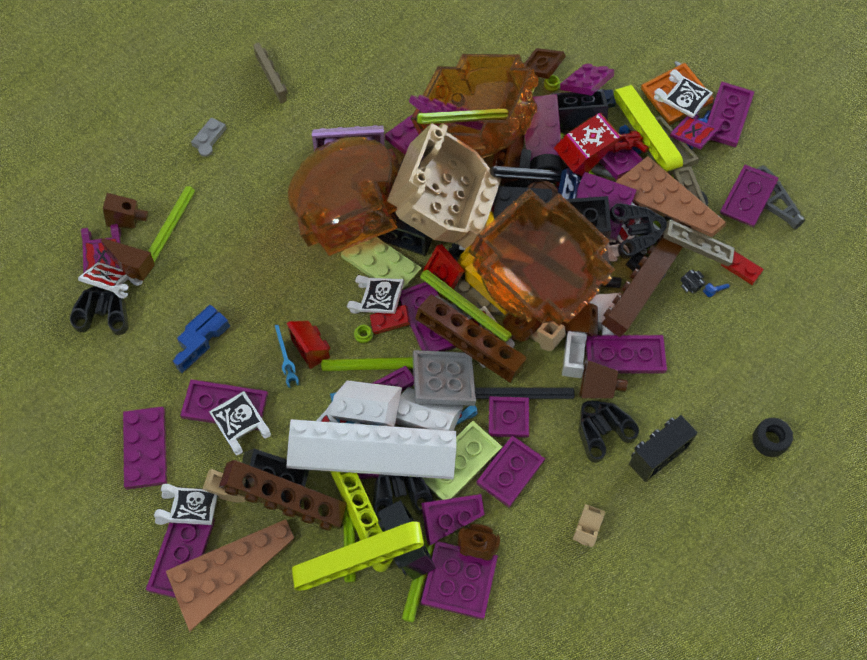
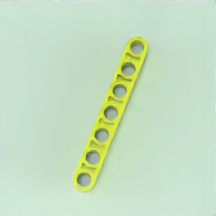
[614,85,683,172]
[330,471,393,572]
[292,522,424,591]

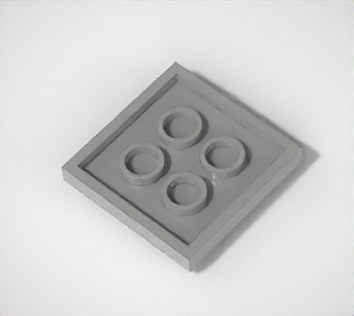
[412,350,476,406]

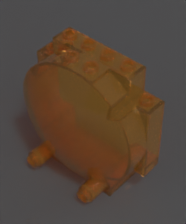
[411,54,538,158]
[288,135,400,256]
[468,188,615,326]

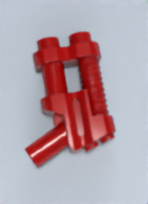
[610,130,649,153]

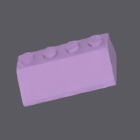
[312,125,385,157]

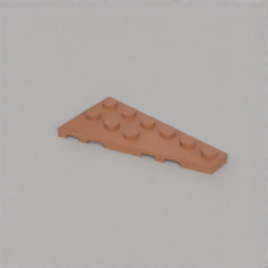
[616,156,726,237]
[166,519,294,632]

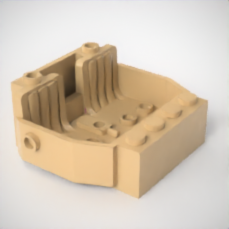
[387,123,501,249]

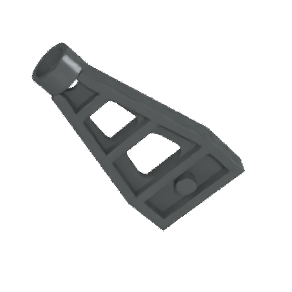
[757,165,805,230]

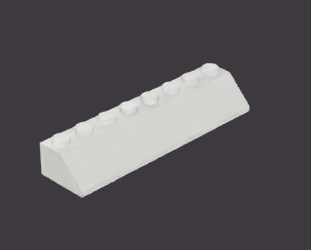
[287,419,456,479]

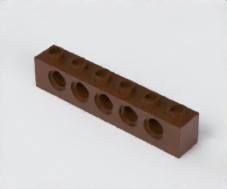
[415,294,527,383]
[219,460,347,531]

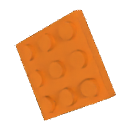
[641,63,714,125]

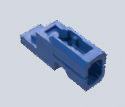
[173,305,230,373]

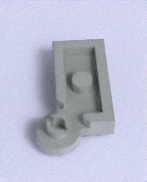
[191,117,227,157]

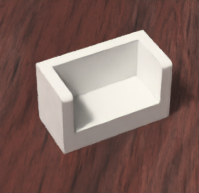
[562,331,587,378]

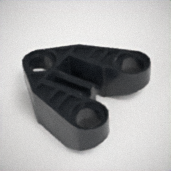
[609,203,667,259]
[70,286,128,335]
[578,400,639,463]
[373,474,433,521]

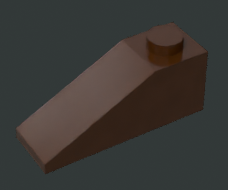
[101,238,155,281]

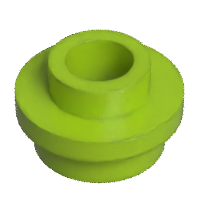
[544,75,561,91]
[354,324,373,343]

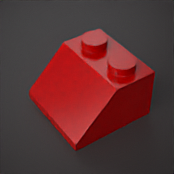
[286,321,331,369]

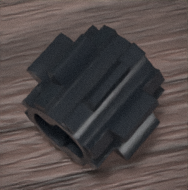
[680,269,706,294]

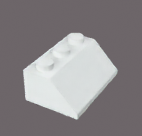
[330,381,402,427]
[395,387,463,431]

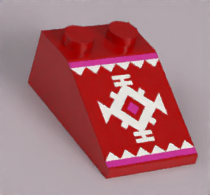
[554,113,622,176]

